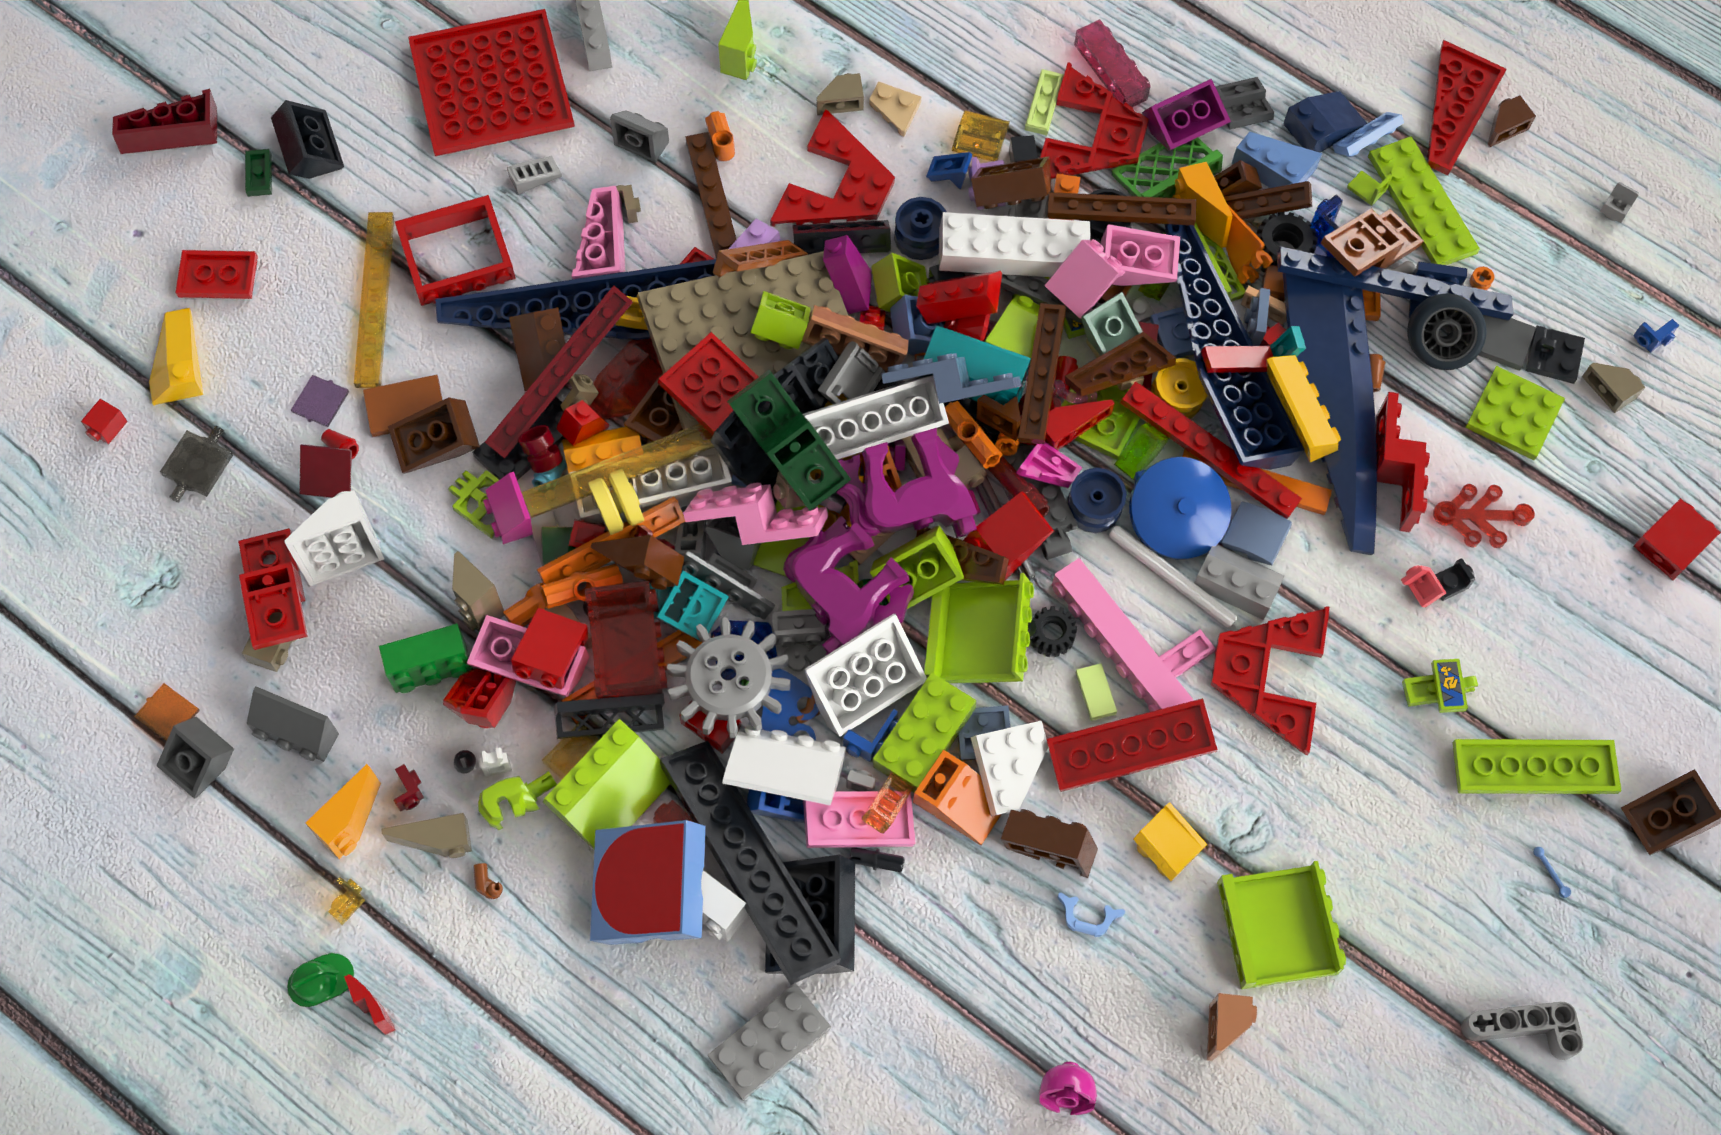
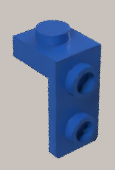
[843,709,899,762]

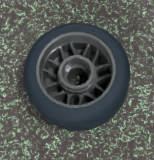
[1407,293,1487,370]

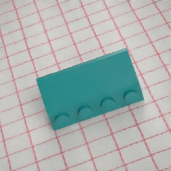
[921,326,1031,405]

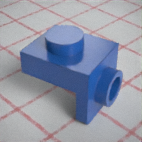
[1633,319,1680,353]

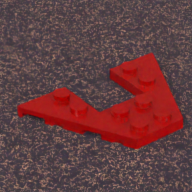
[1040,62,1149,179]
[770,109,895,227]
[1210,606,1330,755]

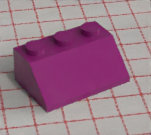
[1142,78,1231,151]

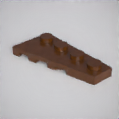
[1065,332,1176,397]
[916,527,1009,585]

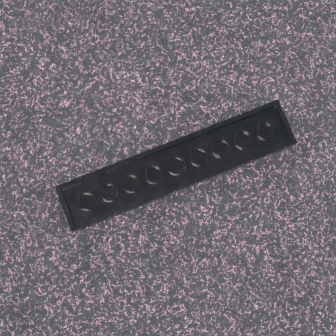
[660,740,841,985]

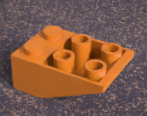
[913,750,1002,846]

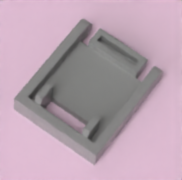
[818,341,885,404]

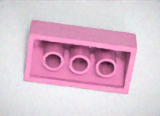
[467,615,589,697]

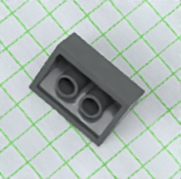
[247,686,339,762]

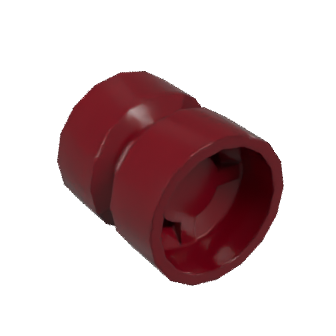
[518,425,563,473]

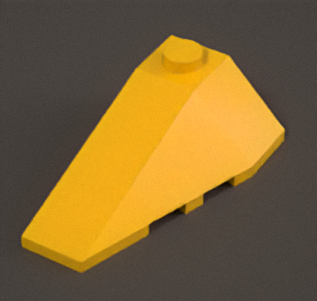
[149,308,204,405]

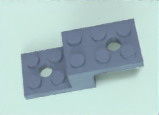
[881,353,1022,404]

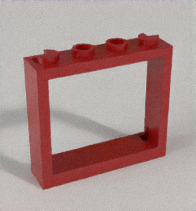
[395,195,516,306]

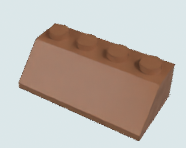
[802,305,908,373]

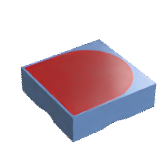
[590,820,705,945]

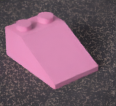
[1101,225,1180,286]

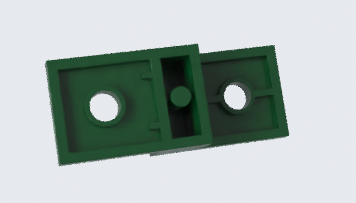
[727,370,851,511]

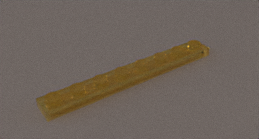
[354,212,394,388]
[521,424,714,518]

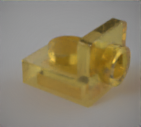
[328,877,365,925]

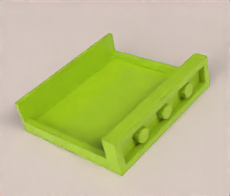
[924,573,1034,684]
[1217,861,1346,990]

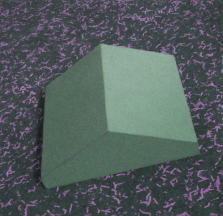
[1081,292,1143,356]

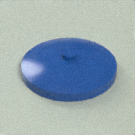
[1129,457,1231,560]

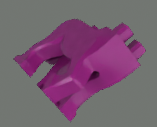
[837,428,978,538]
[783,516,914,655]

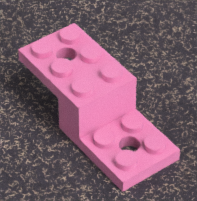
[683,483,828,545]

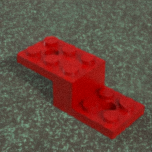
[1376,392,1430,533]
[238,528,308,650]

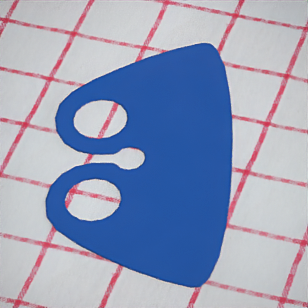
[761,669,819,741]

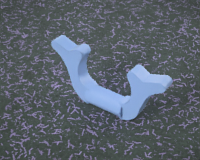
[1057,893,1125,937]

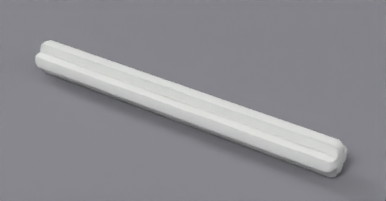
[1109,525,1237,628]

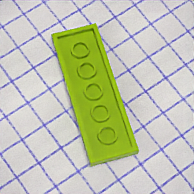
[1368,136,1480,265]
[1452,739,1621,794]

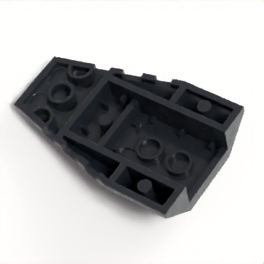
[710,338,839,490]

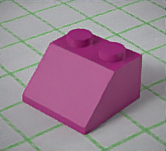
[483,472,533,544]

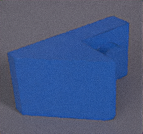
[926,152,973,189]

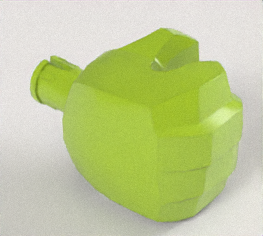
[478,771,557,830]

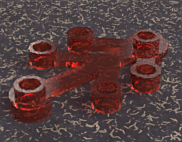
[1433,484,1535,548]

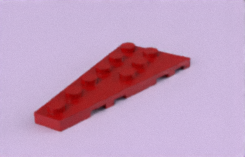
[1427,40,1507,176]

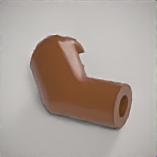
[474,863,503,899]

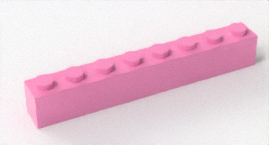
[1052,558,1194,712]

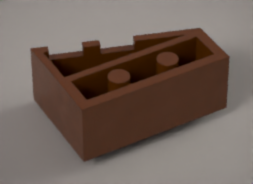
[1001,809,1098,878]

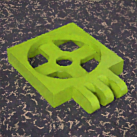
[448,470,525,539]

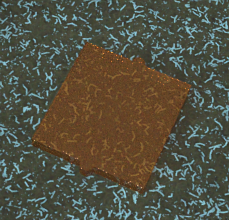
[134,683,200,741]

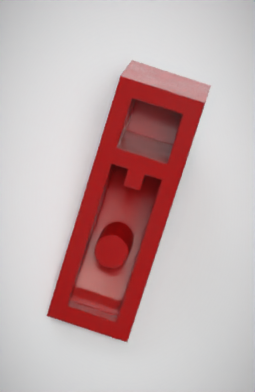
[1045,399,1115,450]

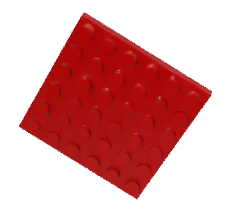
[408,9,575,156]

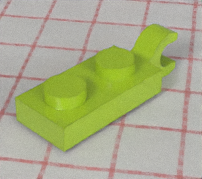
[1402,675,1478,707]

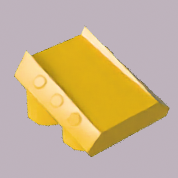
[1133,803,1207,881]

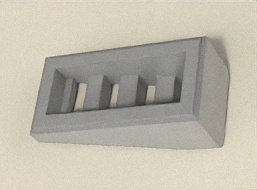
[507,156,562,194]

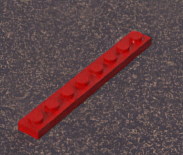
[1120,381,1302,519]

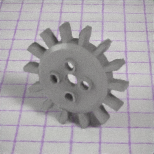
[667,617,791,738]

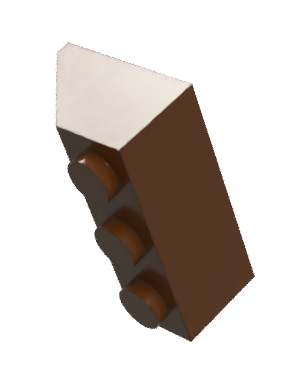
[971,157,1051,209]
[509,308,569,391]

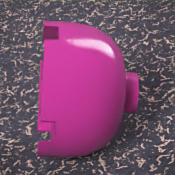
[1039,1062,1097,1115]

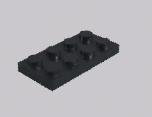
[472,397,566,480]

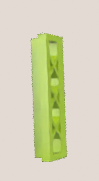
[1194,222,1245,302]

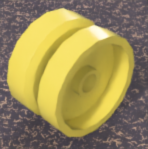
[588,468,644,535]

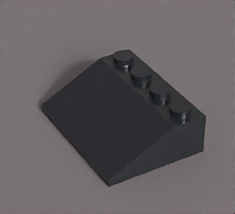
[765,855,855,974]

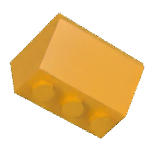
[562,426,644,486]

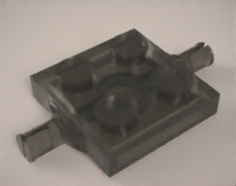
[160,426,233,503]

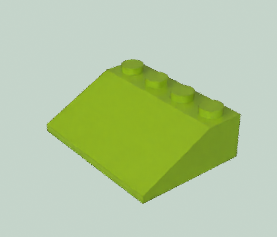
[543,719,671,850]

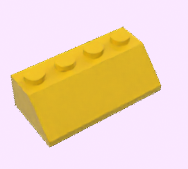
[1267,355,1341,462]

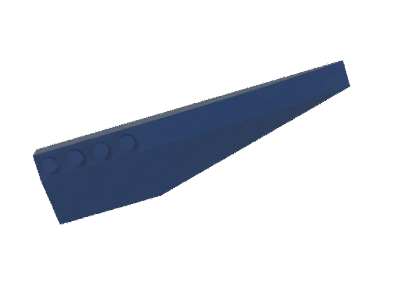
[1164,224,1305,470]
[435,259,716,340]
[1283,273,1377,555]

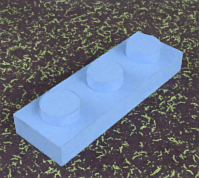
[1333,112,1404,157]

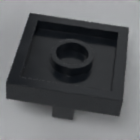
[1525,325,1585,384]

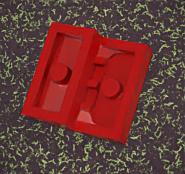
[344,974,395,1035]

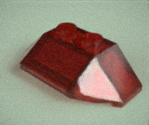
[590,338,663,420]

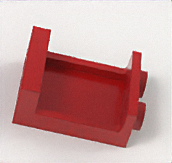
[1633,498,1721,581]
[511,608,588,690]

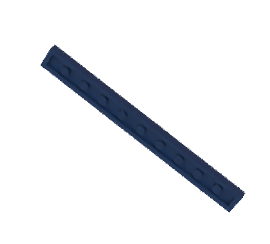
[1277,247,1514,320]

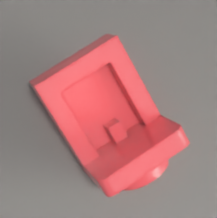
[1401,565,1446,608]

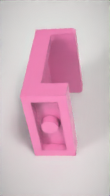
[1045,239,1125,319]

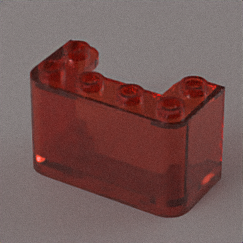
[585,581,668,699]

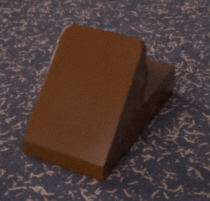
[976,395,1021,441]

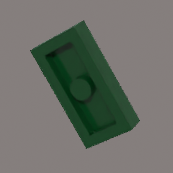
[245,149,272,197]

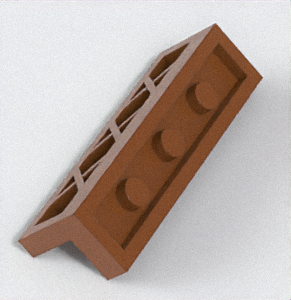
[713,240,808,277]

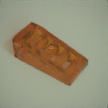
[862,773,913,834]

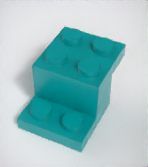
[632,571,729,642]

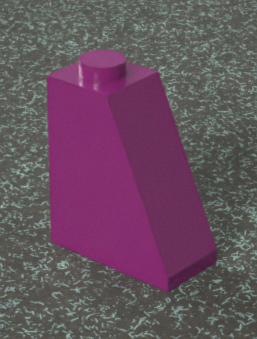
[823,235,872,315]

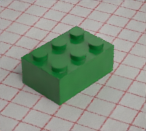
[379,624,473,693]

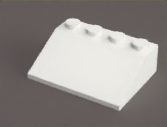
[284,490,384,586]
[804,614,927,736]
[722,725,846,805]

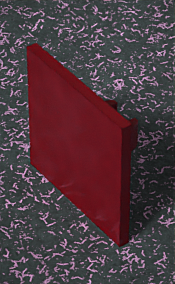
[300,444,352,498]

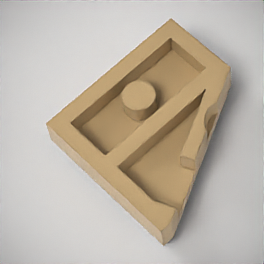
[869,81,922,137]

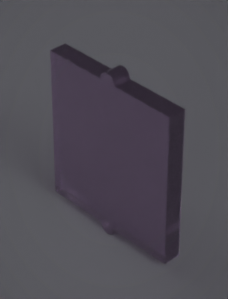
[291,375,349,427]

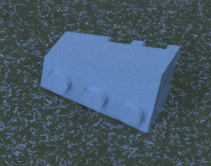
[1232,132,1322,188]

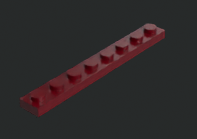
[485,286,633,459]

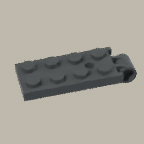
[994,444,1078,560]

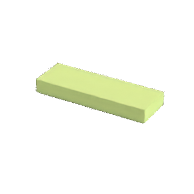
[1025,69,1064,135]

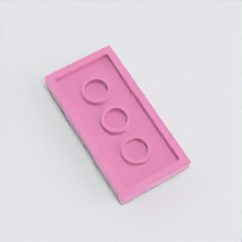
[803,791,915,848]

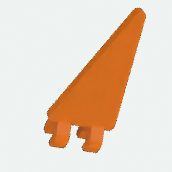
[1226,204,1273,284]

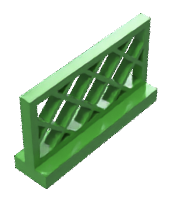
[1112,138,1223,198]

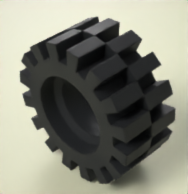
[1030,606,1077,657]

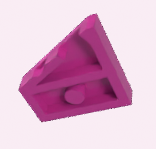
[1016,442,1083,488]

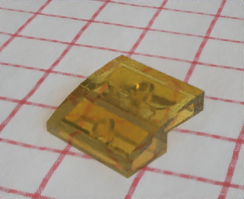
[952,110,1010,161]

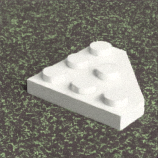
[971,721,1048,816]

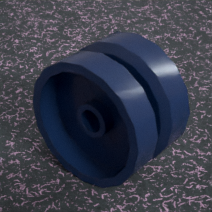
[894,197,946,260]
[1067,468,1127,533]

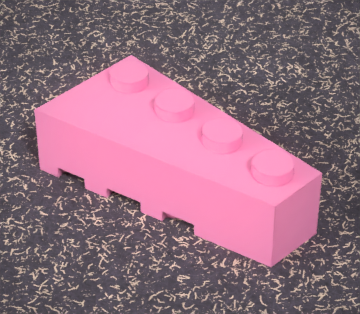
[571,186,625,279]

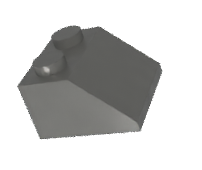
[610,110,669,163]
[156,716,234,799]

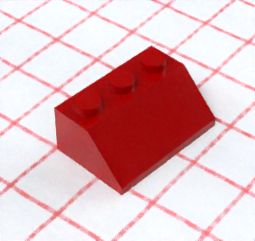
[916,271,1002,324]

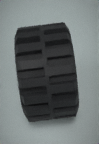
[1256,212,1318,272]

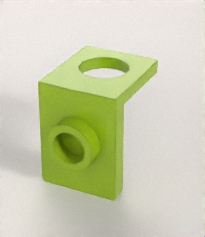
[1347,171,1393,206]

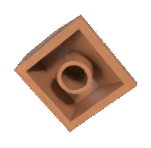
[1207,993,1257,1061]

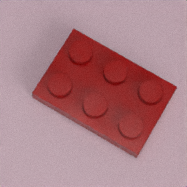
[175,250,258,299]

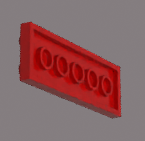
[1047,698,1218,792]

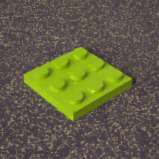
[1465,366,1565,461]
[1061,385,1141,461]

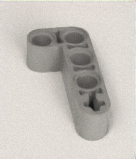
[1461,1002,1583,1060]

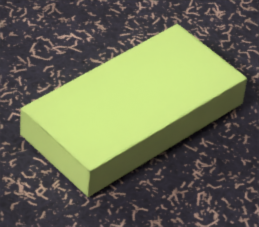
[1075,664,1117,721]

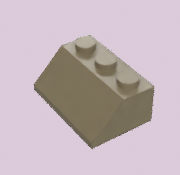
[452,551,504,632]

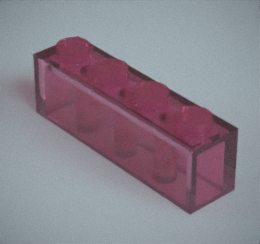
[1074,19,1151,107]

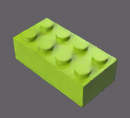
[873,672,977,793]

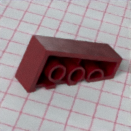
[112,89,217,154]

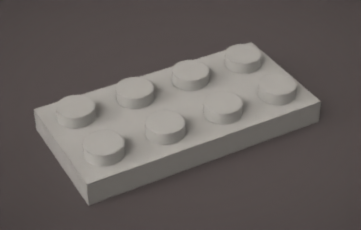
[708,983,831,1101]

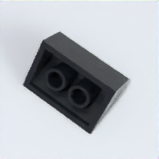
[271,100,344,179]

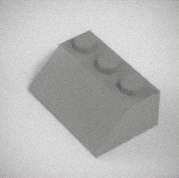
[1194,545,1284,620]

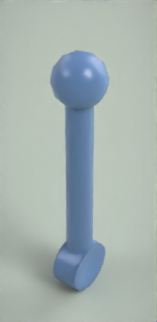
[1533,847,1571,898]

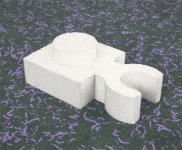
[479,748,512,777]

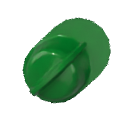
[287,953,354,1007]

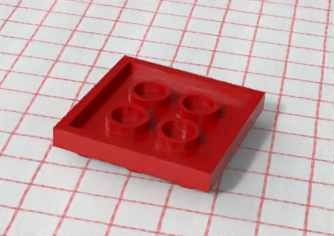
[657,332,759,435]

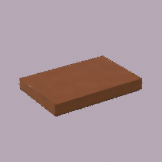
[363,375,443,437]

